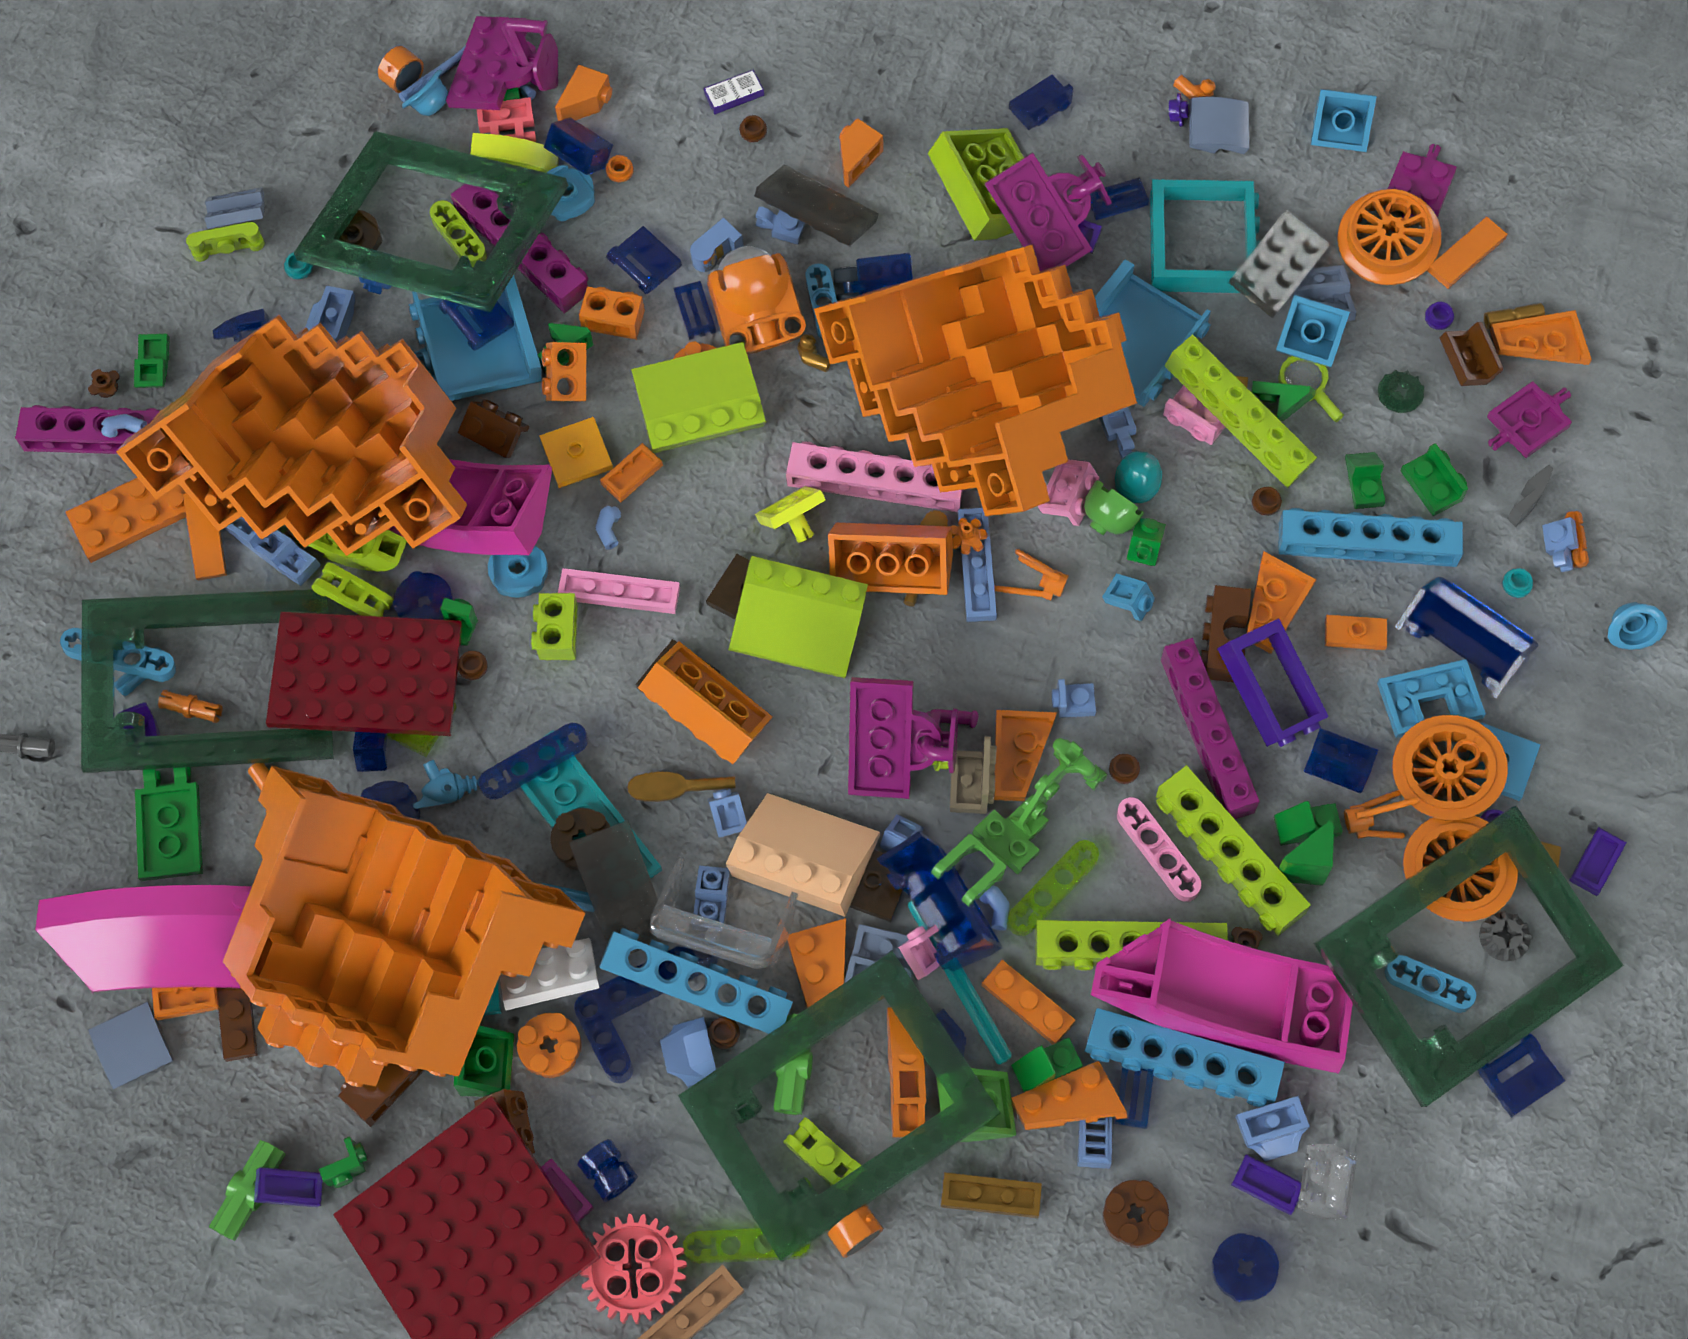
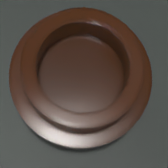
[739,115,767,142]
[1252,487,1282,516]
[458,651,488,680]
[1109,754,1140,784]
[708,1017,740,1049]

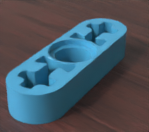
[805,263,837,340]
[1384,955,1476,1013]

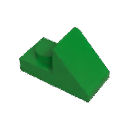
[537,323,593,374]
[1251,381,1316,422]
[1345,452,1385,509]
[1274,801,1343,846]
[1011,1037,1083,1092]

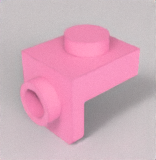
[898,925,943,980]

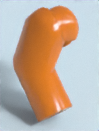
[1173,75,1216,99]

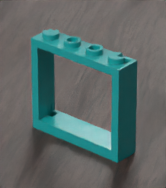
[1150,179,1262,293]

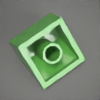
[936,1067,1016,1142]

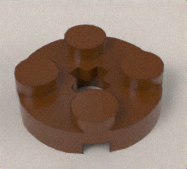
[1102,1180,1169,1248]

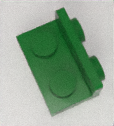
[1400,443,1468,516]

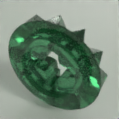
[1377,370,1424,413]

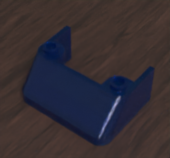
[1394,577,1539,698]
[877,831,1003,972]

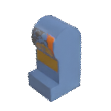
[690,218,744,272]

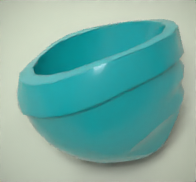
[1115,451,1162,503]

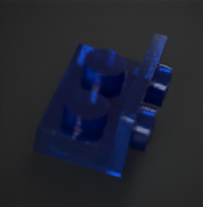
[1009,74,1073,130]
[1304,728,1378,793]

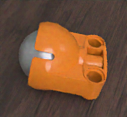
[707,246,806,354]

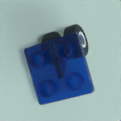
[833,253,913,301]

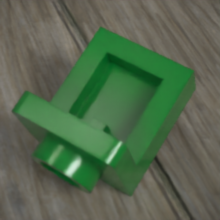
[1127,518,1166,566]
[440,598,478,646]
[319,1136,368,1188]

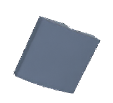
[1189,97,1249,154]
[205,187,265,229]
[1288,265,1356,321]
[844,924,913,1001]
[88,1002,174,1089]

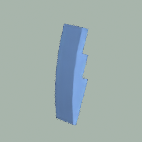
[224,517,321,586]

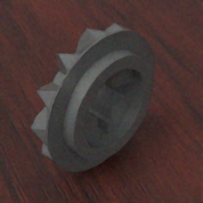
[1479,911,1532,961]

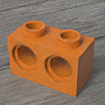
[579,286,645,340]
[542,342,586,402]

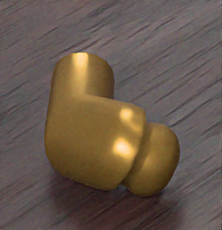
[797,334,830,372]

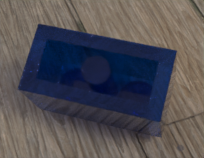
[543,117,613,175]

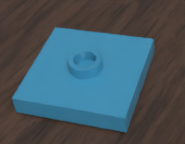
[1467,723,1541,801]

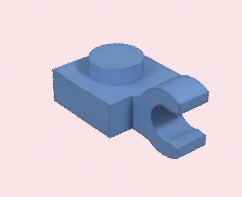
[755,207,807,244]
[1099,407,1136,459]
[1542,517,1579,572]

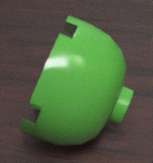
[1084,480,1144,536]

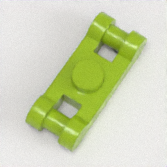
[186,222,265,262]
[311,562,394,617]
[783,1117,867,1197]

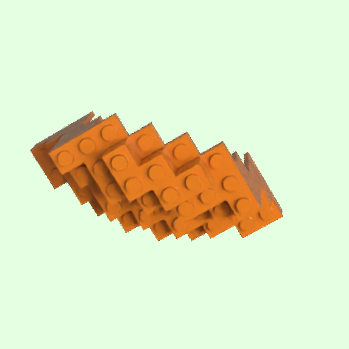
[814,245,1137,516]
[116,314,467,556]
[223,766,585,1087]

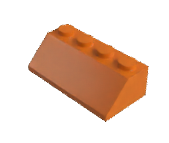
[828,522,953,595]
[638,641,773,764]

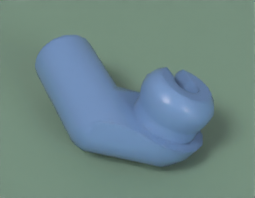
[595,506,621,550]

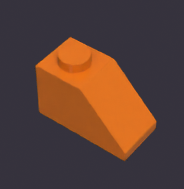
[555,65,612,125]
[839,118,883,188]

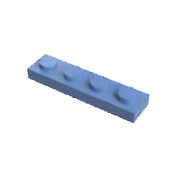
[958,508,997,622]

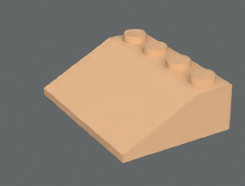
[726,793,881,917]

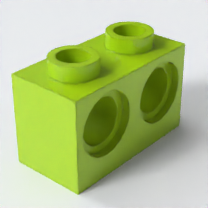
[531,593,578,660]

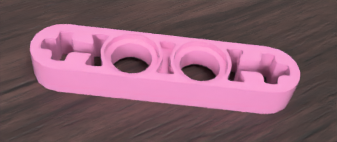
[1117,798,1201,902]

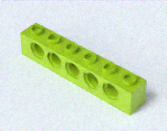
[1164,334,1317,488]
[1156,765,1311,936]
[1035,920,1228,971]

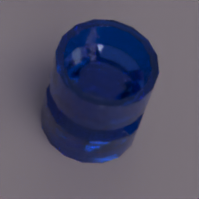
[577,1139,638,1202]

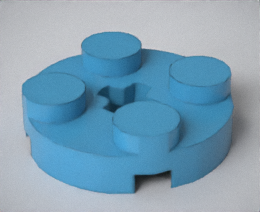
[538,165,595,221]
[488,546,548,598]

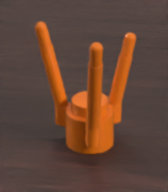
[994,549,1069,601]
[1344,790,1420,839]

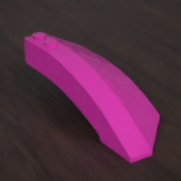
[388,459,552,555]
[35,885,252,994]
[1091,918,1357,1074]

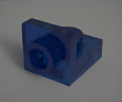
[353,732,388,772]

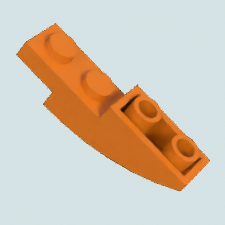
[887,1007,926,1137]

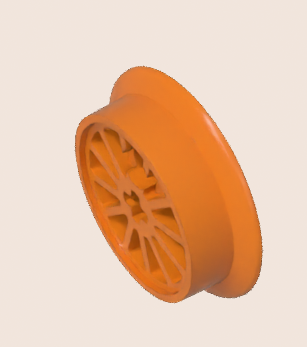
[1337,189,1442,285]
[1392,715,1508,820]
[1403,816,1518,922]

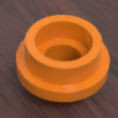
[606,155,634,182]

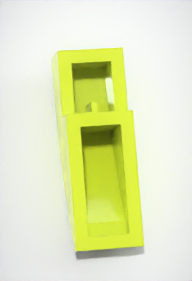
[470,133,559,176]

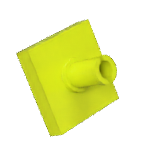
[755,486,826,543]

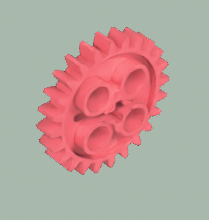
[580,1214,687,1324]

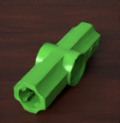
[774,1014,815,1115]
[209,1140,286,1241]

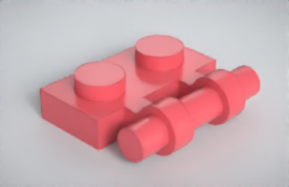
[477,97,537,142]

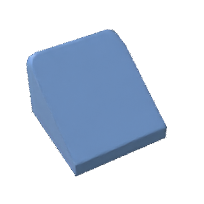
[880,814,924,860]

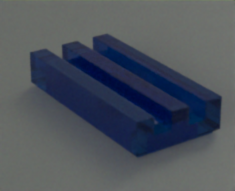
[1090,177,1149,220]
[673,281,716,340]
[1114,1067,1154,1129]

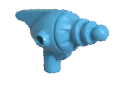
[413,760,487,809]

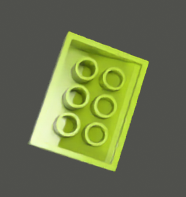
[928,128,1024,241]
[631,342,766,453]
[728,556,868,678]

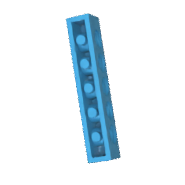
[1278,508,1463,567]
[599,928,793,1038]
[1084,1008,1285,1107]

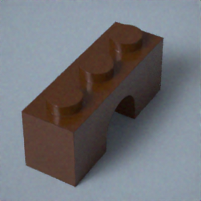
[1200,585,1251,683]

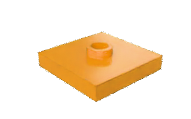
[539,417,613,488]

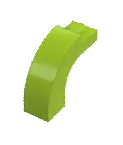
[308,530,407,572]

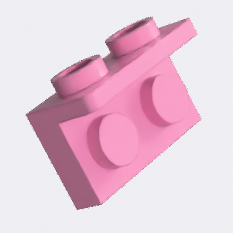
[1163,385,1225,445]
[1038,459,1099,526]

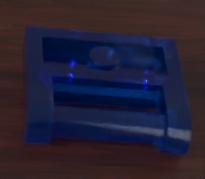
[606,226,682,294]
[438,279,514,351]
[1477,1033,1565,1118]

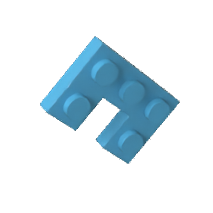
[1377,659,1486,738]

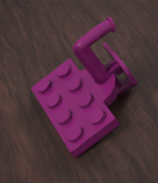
[446,16,559,110]
[984,152,1112,271]
[848,677,979,799]

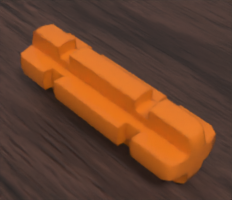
[1564,511,1589,568]

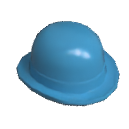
[402,69,448,116]
[1608,602,1668,650]

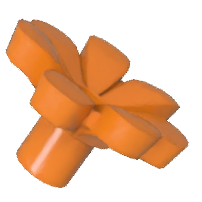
[951,518,988,555]

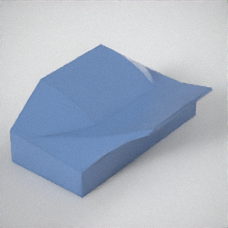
[305,286,355,342]
[660,1017,719,1088]
[1235,1096,1310,1161]

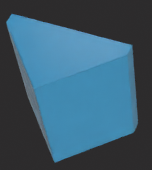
[1311,89,1377,152]
[1276,295,1350,368]

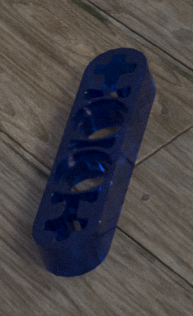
[479,723,588,800]

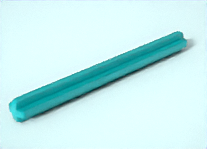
[908,897,1012,1065]

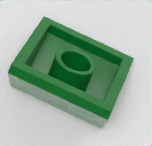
[1279,820,1334,886]
[453,1025,514,1097]

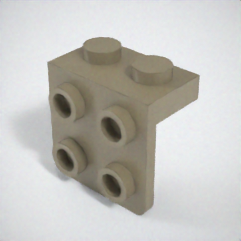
[950,736,997,814]

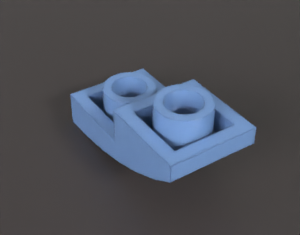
[691,866,730,934]

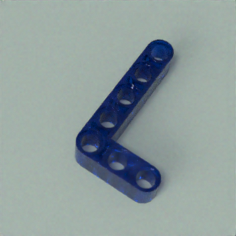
[574,935,719,1084]

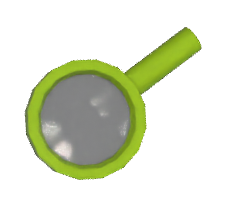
[1278,356,1344,422]

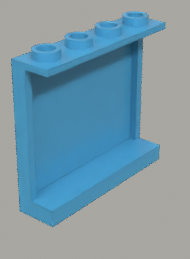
[1095,259,1211,407]
[409,271,541,401]

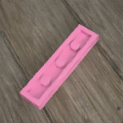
[558,568,680,614]

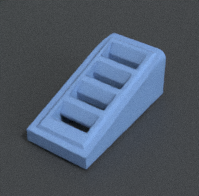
[1077,1117,1112,1169]

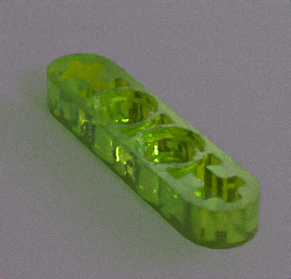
[1008,840,1099,936]
[683,1227,811,1264]

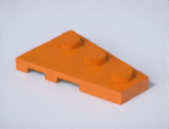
[1490,310,1592,365]
[994,710,1057,801]

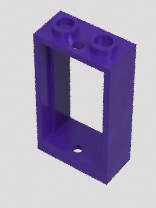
[1217,618,1329,747]

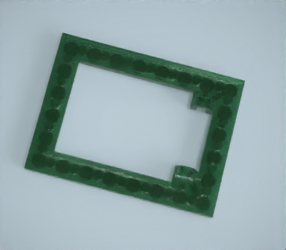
[294,131,569,312]
[81,589,334,773]
[1313,806,1624,1107]
[678,951,1001,1262]

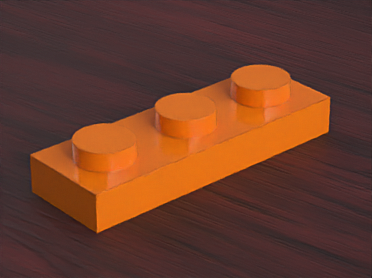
[981,960,1075,1045]

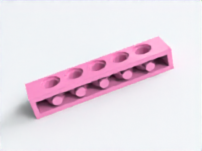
[786,442,964,512]

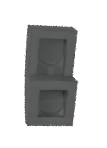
[1507,465,1553,527]

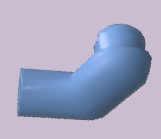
[101,414,147,438]
[979,886,1010,930]

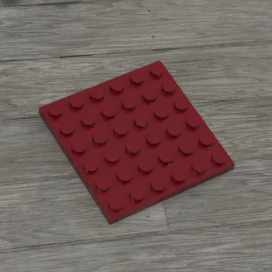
[333,1096,601,1339]

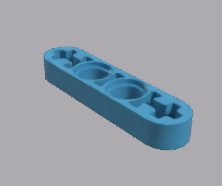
[60,628,176,682]

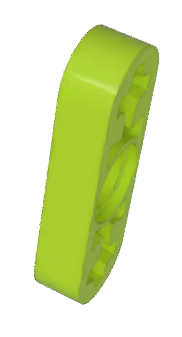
[430,200,487,268]

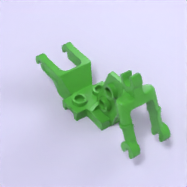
[931,738,1108,907]

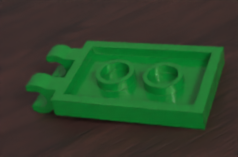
[135,763,203,881]

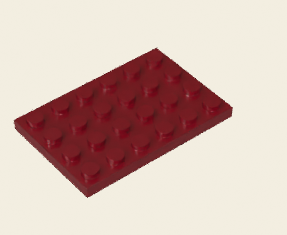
[266,612,462,736]

